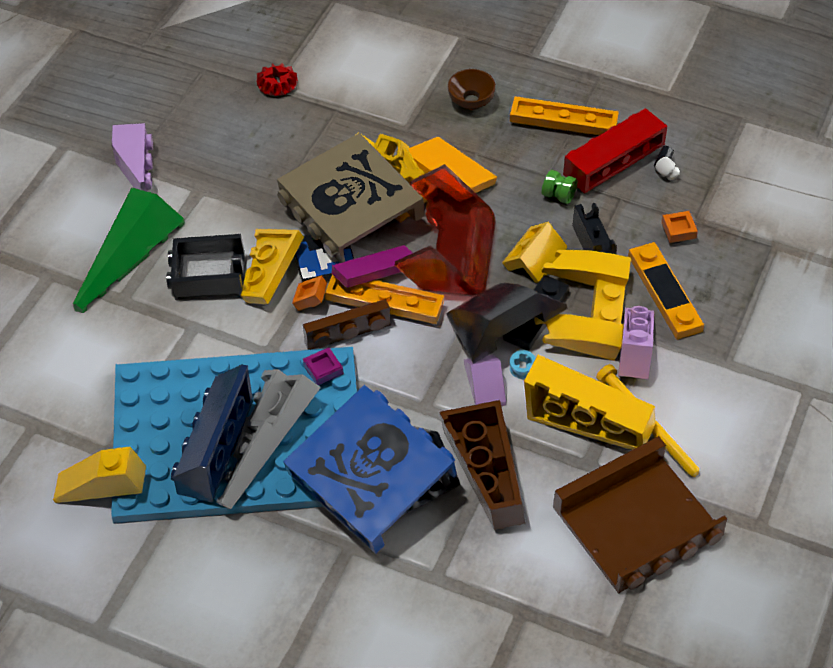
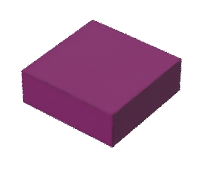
[303,347,344,385]

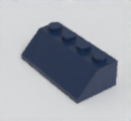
[171,364,253,502]

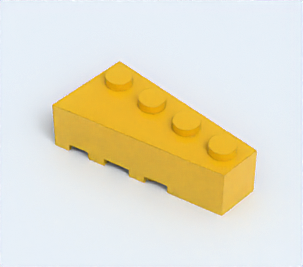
[524,354,655,450]

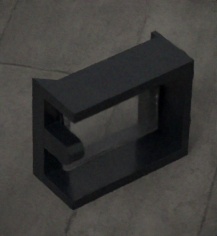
[166,234,245,300]

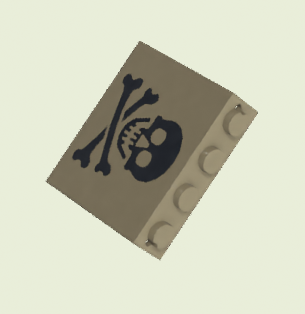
[277,133,425,263]

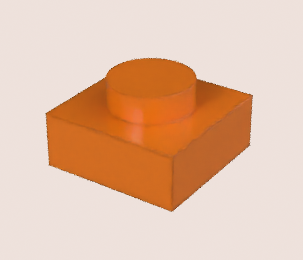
[661,211,698,243]
[292,275,328,311]

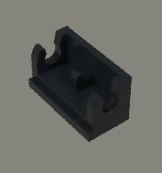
[572,203,617,255]

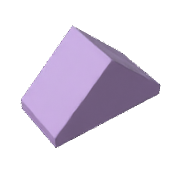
[464,355,506,406]

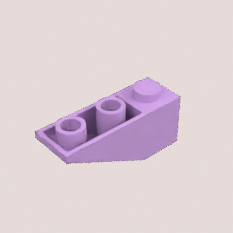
[112,123,153,192]
[618,306,654,379]

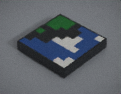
[294,235,354,282]

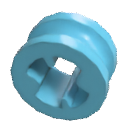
[510,350,536,379]

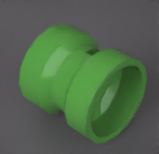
[541,169,578,204]

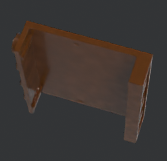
[553,436,727,594]

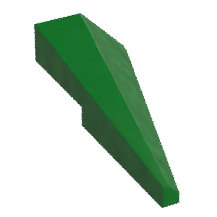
[73,187,185,313]

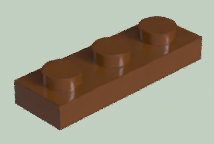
[303,299,390,350]

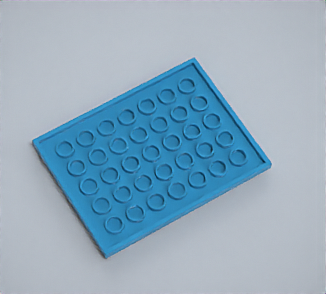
[111,347,357,523]

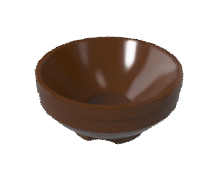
[448,69,496,110]

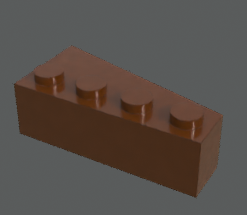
[439,400,526,530]

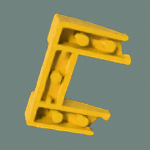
[534,250,631,361]

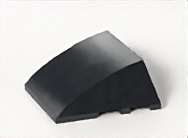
[446,283,568,364]

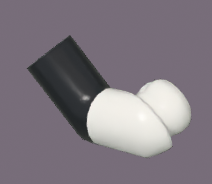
[654,146,680,180]

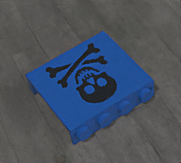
[283,385,457,554]

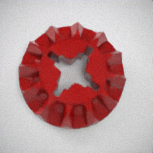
[256,63,298,96]

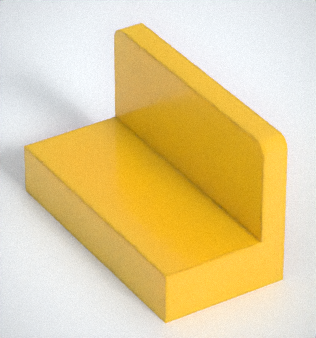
[502,221,567,283]

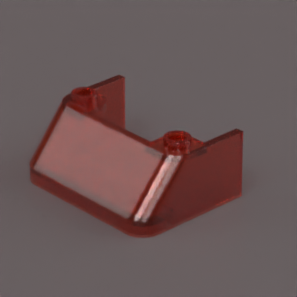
[394,164,496,297]

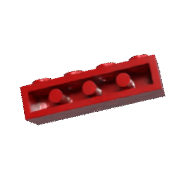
[563,108,668,194]

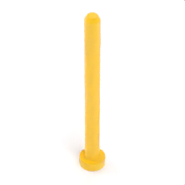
[596,364,700,477]

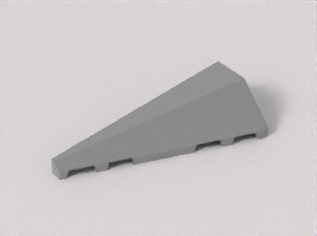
[217,369,321,509]

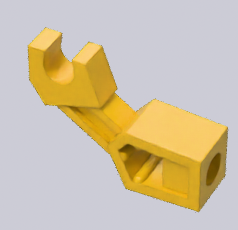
[374,134,426,194]

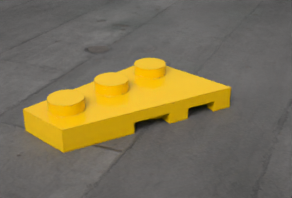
[241,229,304,304]

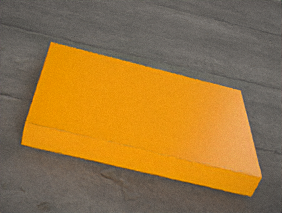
[409,137,497,200]

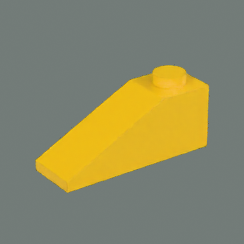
[53,446,146,503]

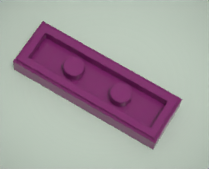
[332,245,420,288]

